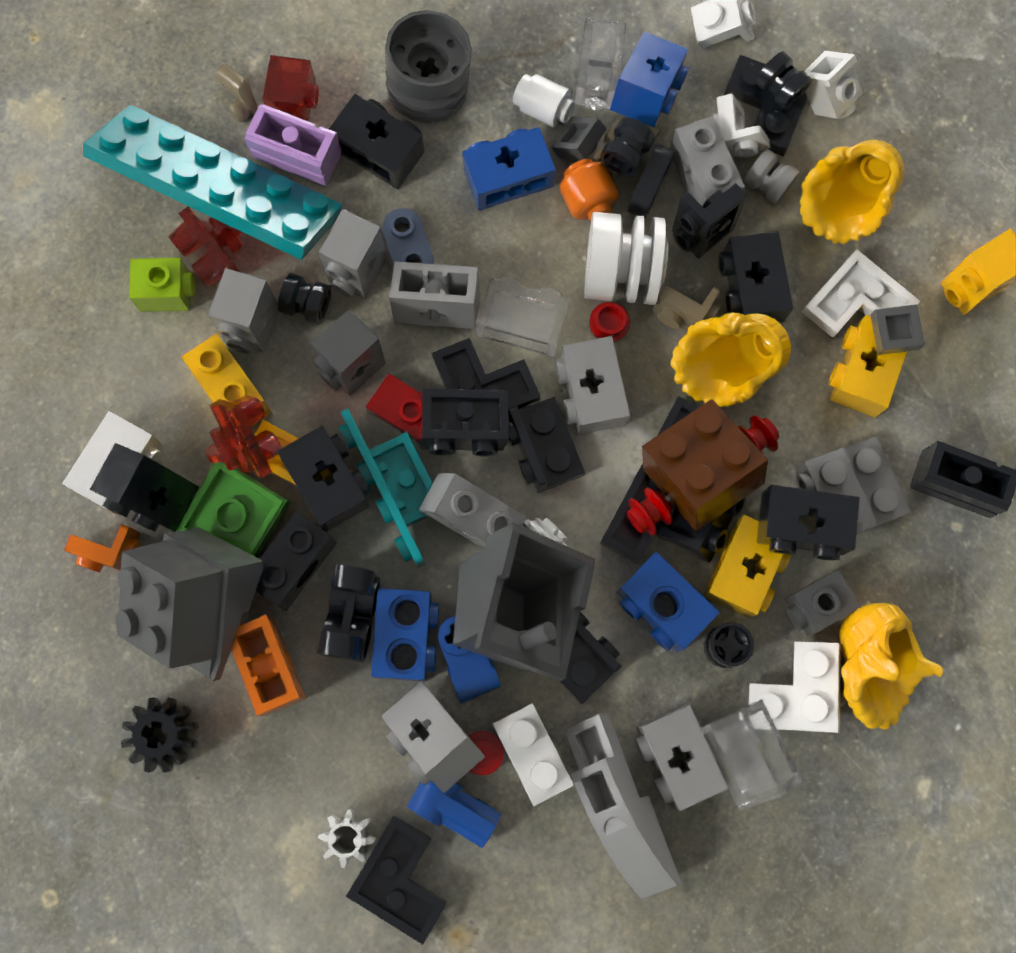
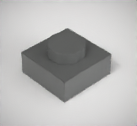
[551,117,607,160]
[870,304,925,355]

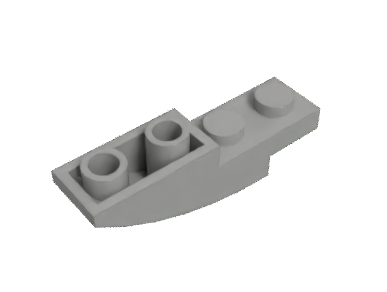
[565,713,682,899]

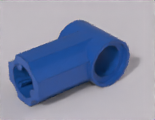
[406,781,502,848]

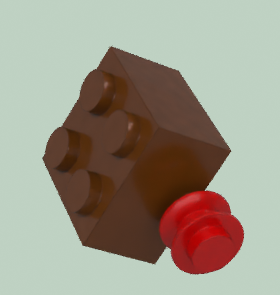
[627,399,780,536]

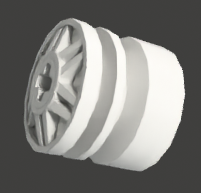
[584,212,668,305]

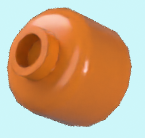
[559,159,619,222]

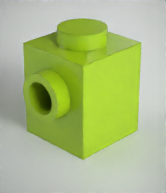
[129,257,196,312]

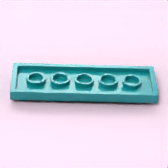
[83,105,342,260]

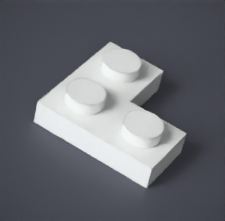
[802,249,920,338]
[748,641,841,733]

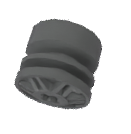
[385,10,472,123]

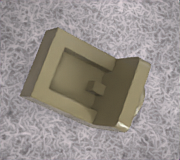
[652,285,721,332]

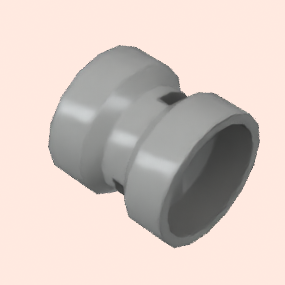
[743,149,800,206]

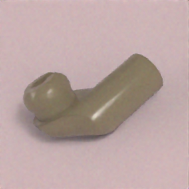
[215,64,257,122]

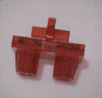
[168,206,242,286]
[205,395,282,479]

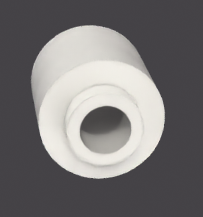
[513,74,575,128]

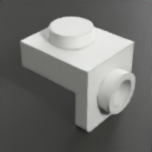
[691,0,756,49]
[713,94,770,158]

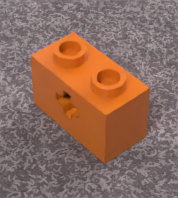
[231,615,307,716]

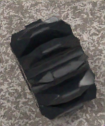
[121,697,199,773]

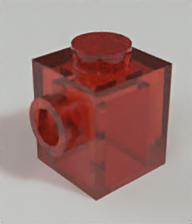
[262,55,319,121]

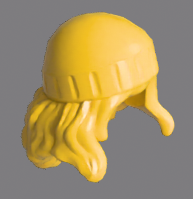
[800,140,905,244]
[670,313,791,407]
[839,603,944,730]

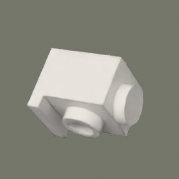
[805,51,863,119]

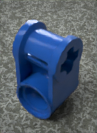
[438,616,501,704]

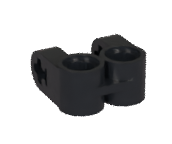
[317,564,381,663]

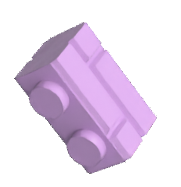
[244,103,342,186]

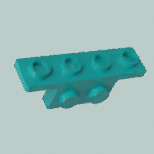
[338,408,433,568]

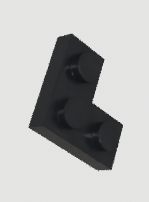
[724,55,808,157]
[431,338,541,409]
[346,815,447,945]

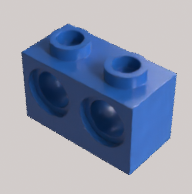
[371,588,439,681]

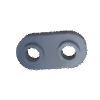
[382,208,434,268]

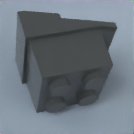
[453,522,595,681]
[115,527,263,681]

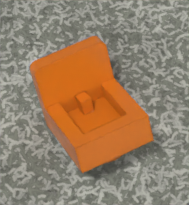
[64,524,141,573]

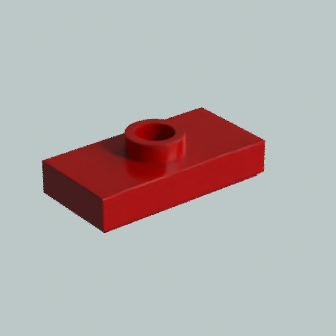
[366,373,422,444]

